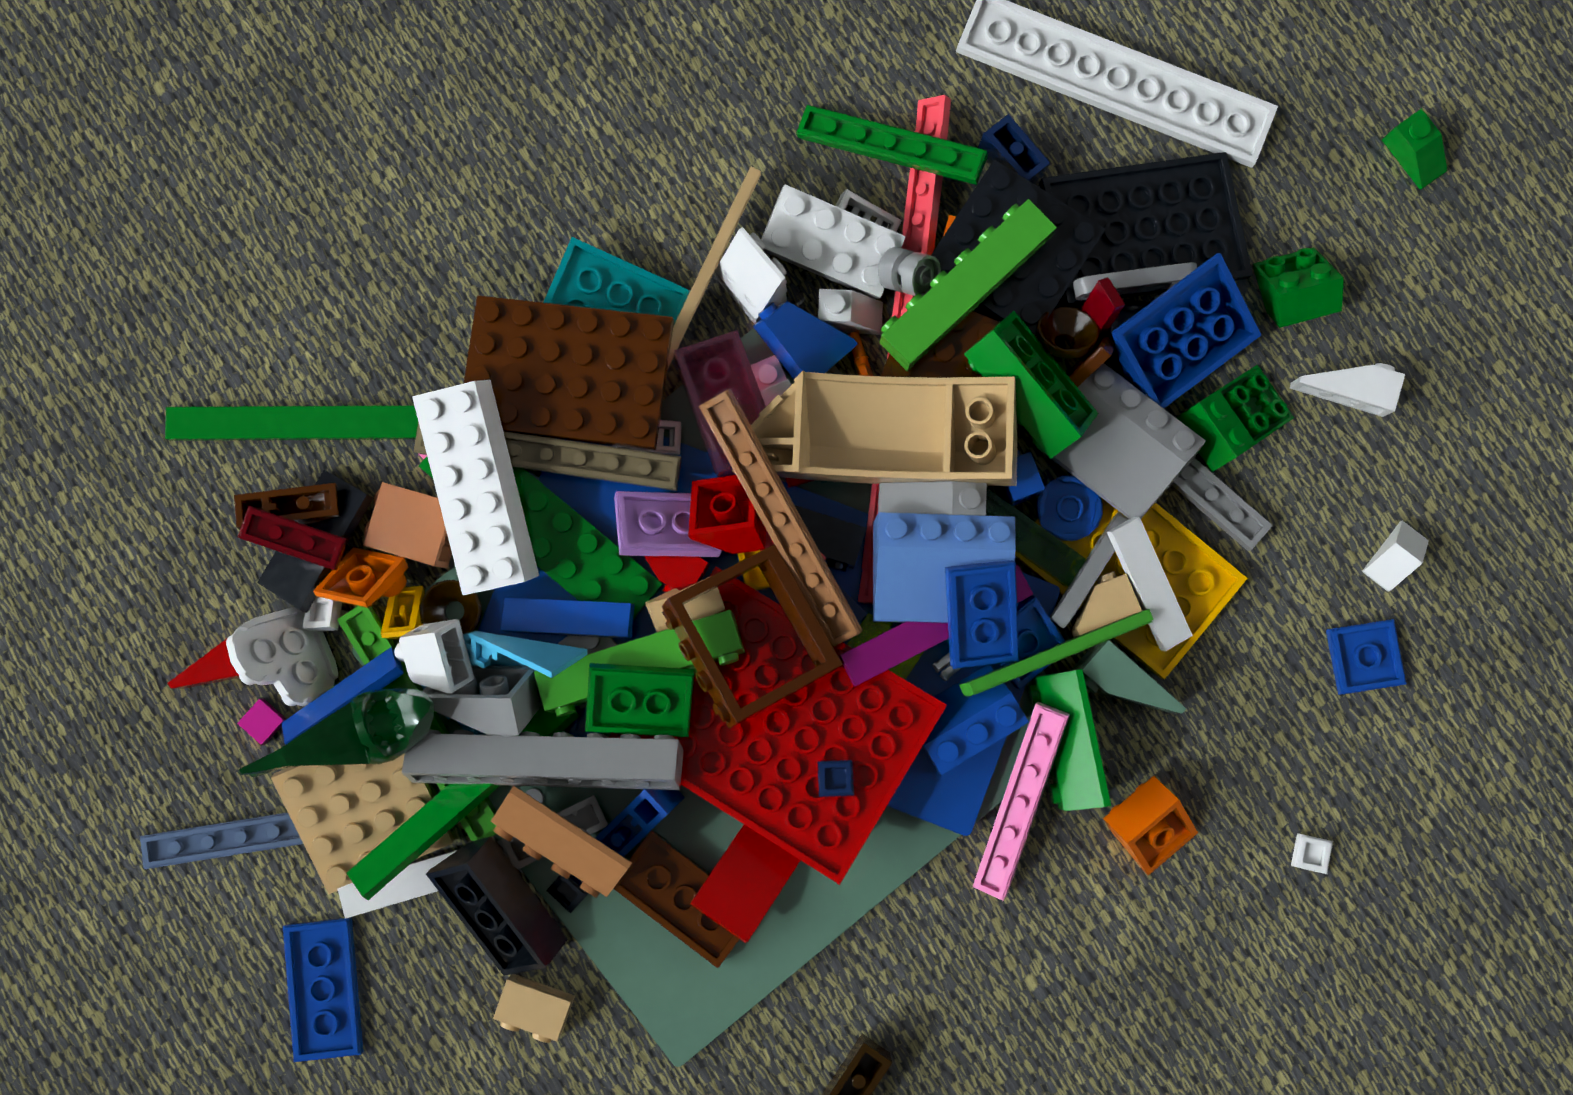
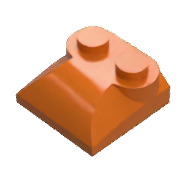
[313,547,409,608]

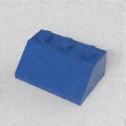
[922,665,1029,775]

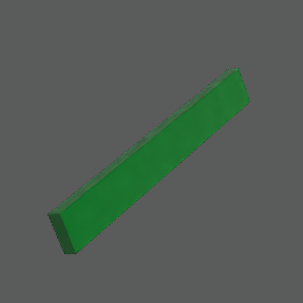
[165,405,419,441]
[347,705,580,900]

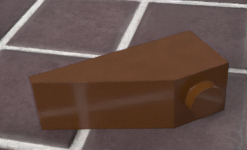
[234,483,339,530]

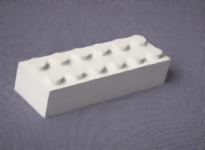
[412,380,539,595]

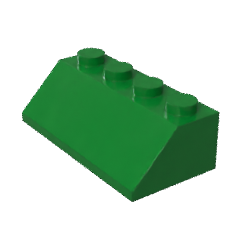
[964,311,1099,459]
[1028,669,1111,811]

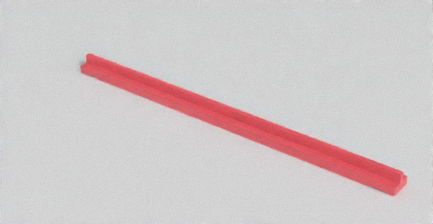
[858,95,951,604]

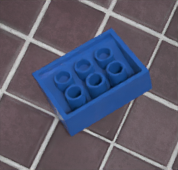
[1112,253,1261,408]

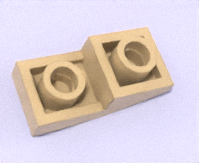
[645,577,725,632]

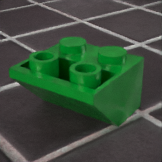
[1253,247,1344,328]

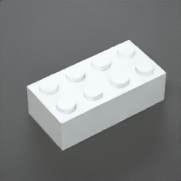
[761,184,906,299]

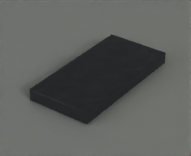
[257,470,374,613]

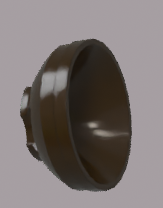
[1037,307,1099,359]
[420,580,482,634]

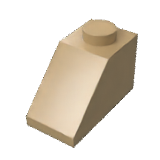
[1071,571,1142,637]

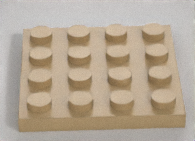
[271,753,454,894]

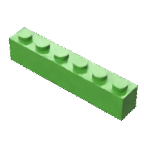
[879,199,1057,371]
[534,610,745,717]

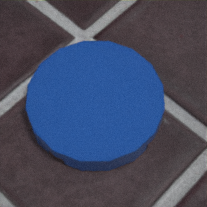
[1036,476,1103,541]

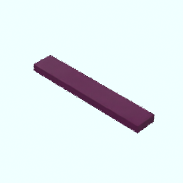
[839,565,1033,686]

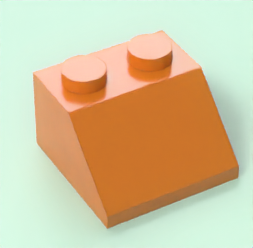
[1103,776,1198,875]

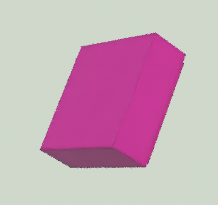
[237,698,286,745]

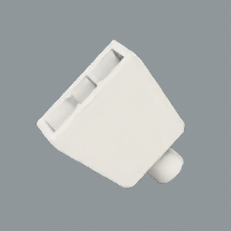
[394,619,475,694]

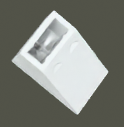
[715,227,787,324]

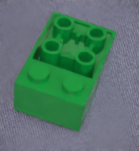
[1176,365,1294,472]

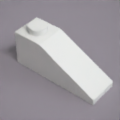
[1290,363,1405,417]

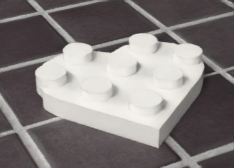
[226,607,338,707]

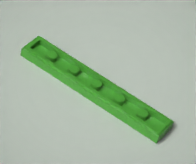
[959,609,1154,697]

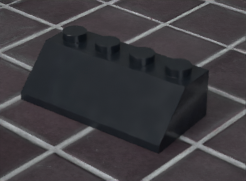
[426,836,568,976]

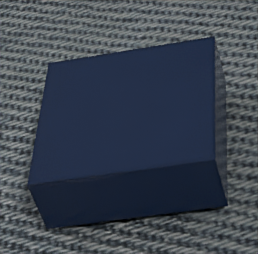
[818,760,854,797]

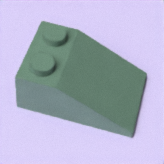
[1071,640,1187,714]

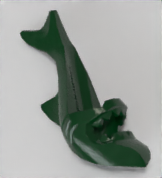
[239,688,434,777]

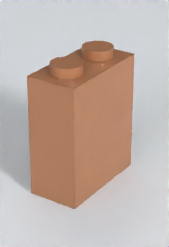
[363,482,452,569]

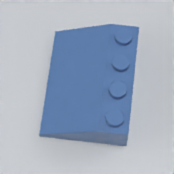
[873,512,1016,623]

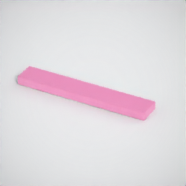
[973,702,1070,901]

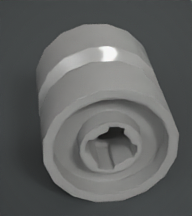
[878,247,941,296]

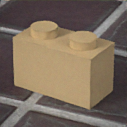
[493,974,575,1043]

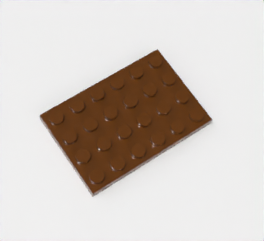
[464,295,674,450]

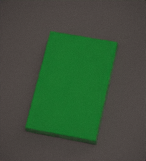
[585,663,694,737]

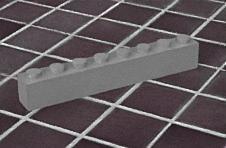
[402,729,684,790]

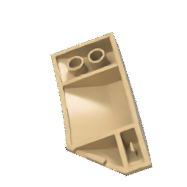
[732,370,1017,486]

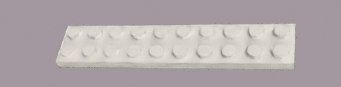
[956,0,1278,168]

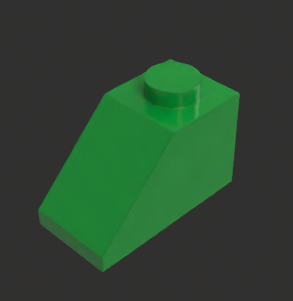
[1382,108,1448,190]

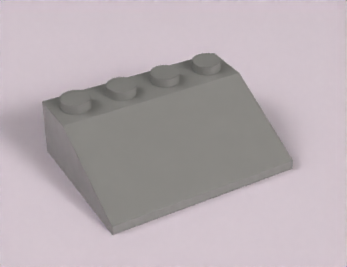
[1032,363,1206,519]

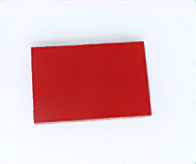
[690,824,801,943]

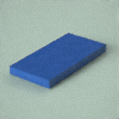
[283,917,363,1062]

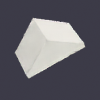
[1362,520,1429,592]

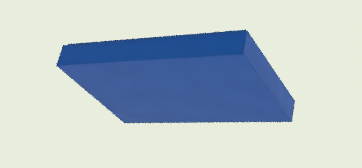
[945,560,1019,669]

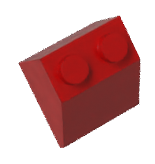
[688,475,766,554]

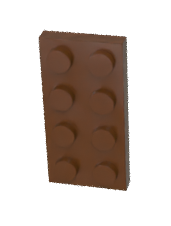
[613,830,739,968]

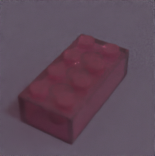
[674,330,766,477]

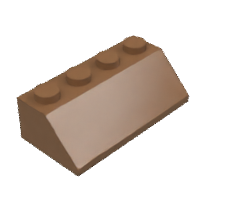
[490,786,632,898]

